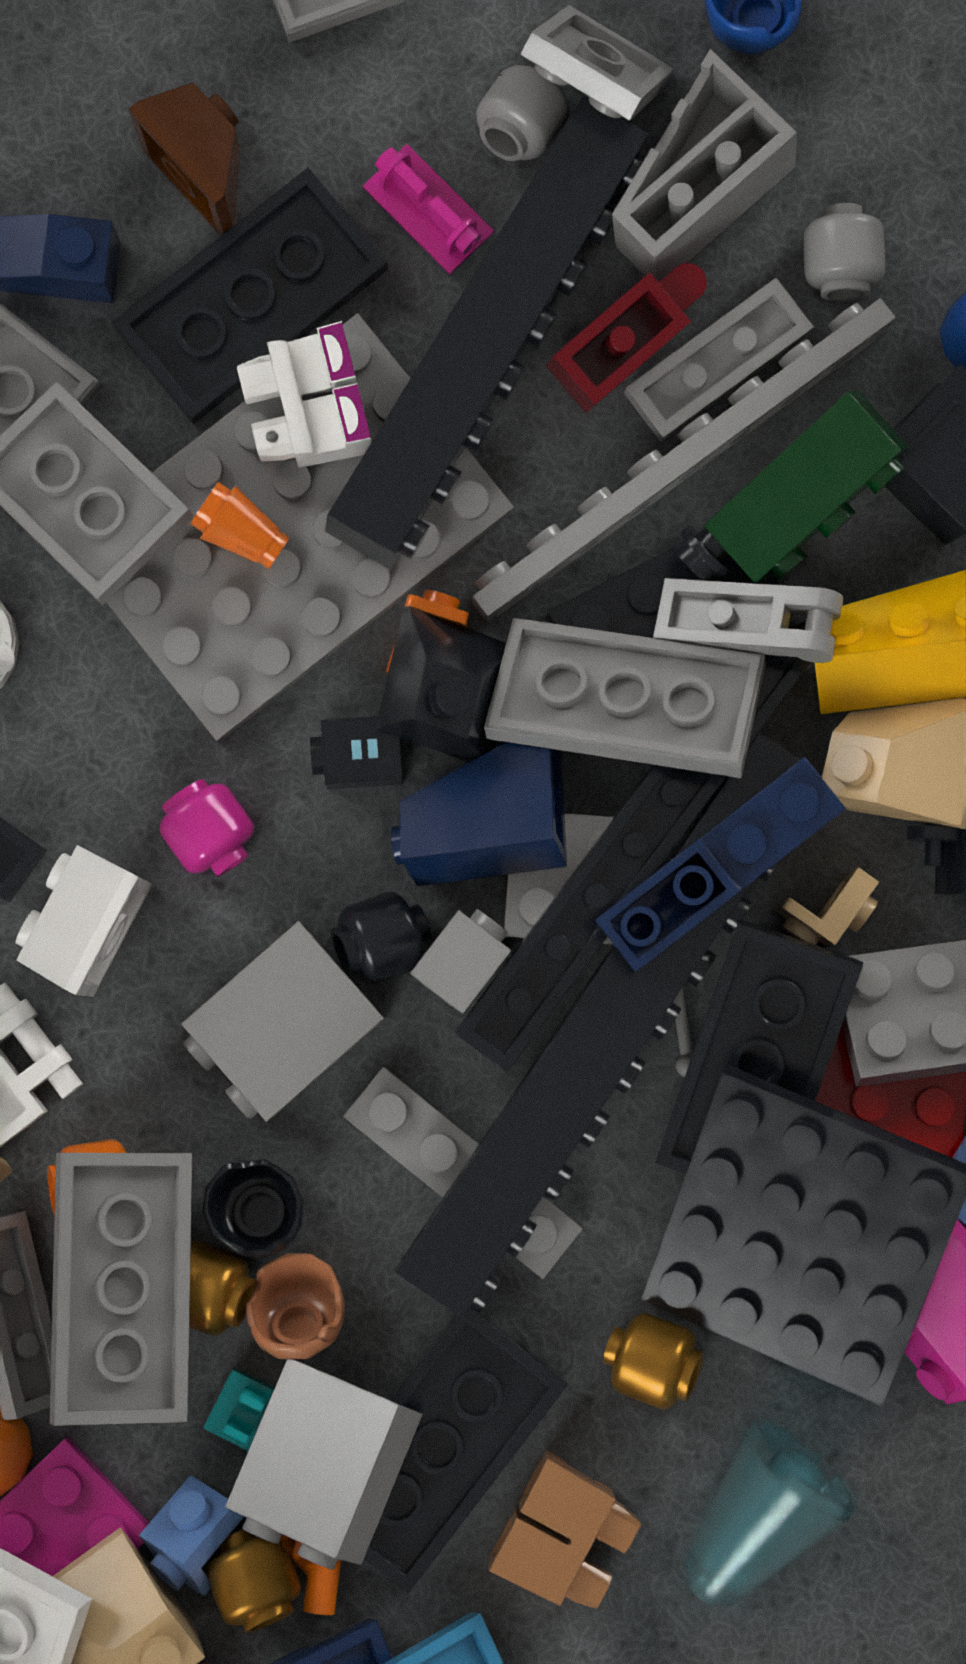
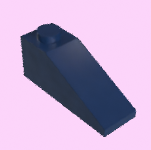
[0,214,121,303]

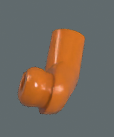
[280,1534,342,1615]

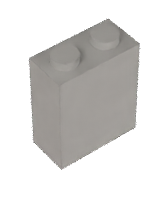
[181,921,386,1122]
[225,1359,423,1570]

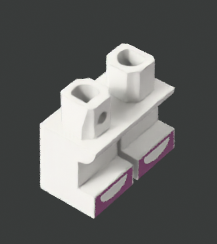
[237,321,371,468]

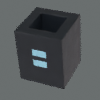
[310,716,403,790]

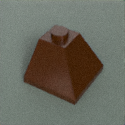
[129,82,240,236]

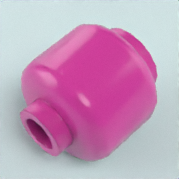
[159,779,255,877]

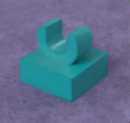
[203,1367,275,1451]

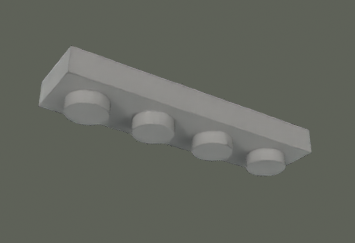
[343,1066,583,1279]

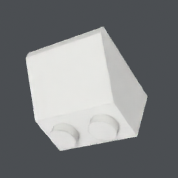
[16,845,153,997]

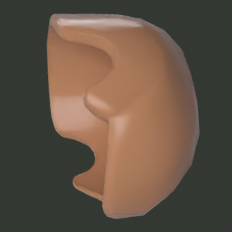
[246,1253,345,1359]

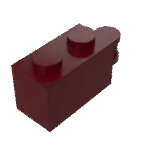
[545,263,707,413]

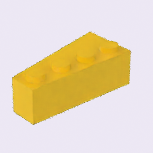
[814,570,966,714]

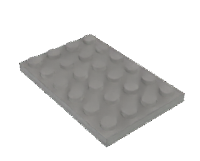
[106,313,514,743]

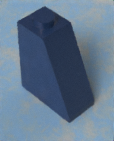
[391,742,567,886]

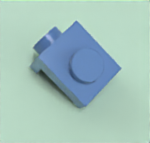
[139,1475,244,1597]

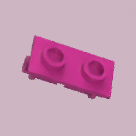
[362,144,494,275]

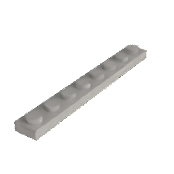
[472,298,896,625]

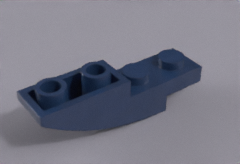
[595,757,846,972]

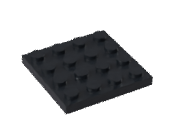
[641,1065,966,1407]

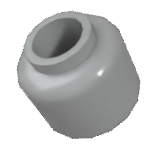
[476,65,568,161]
[803,203,886,301]

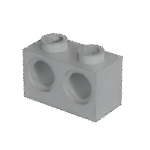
[410,909,511,1014]

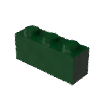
[704,390,910,583]

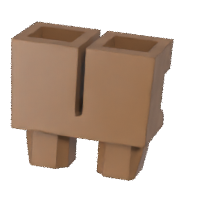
[488,1449,641,1609]

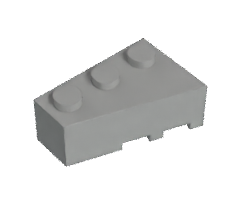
[612,49,797,282]

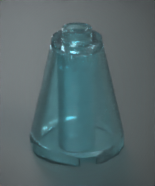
[684,1420,858,1606]

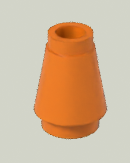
[190,481,290,569]

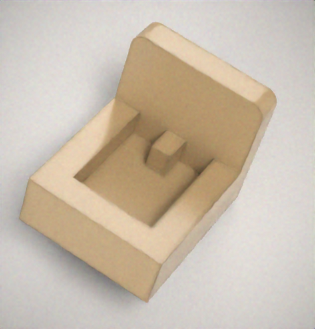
[775,867,879,947]

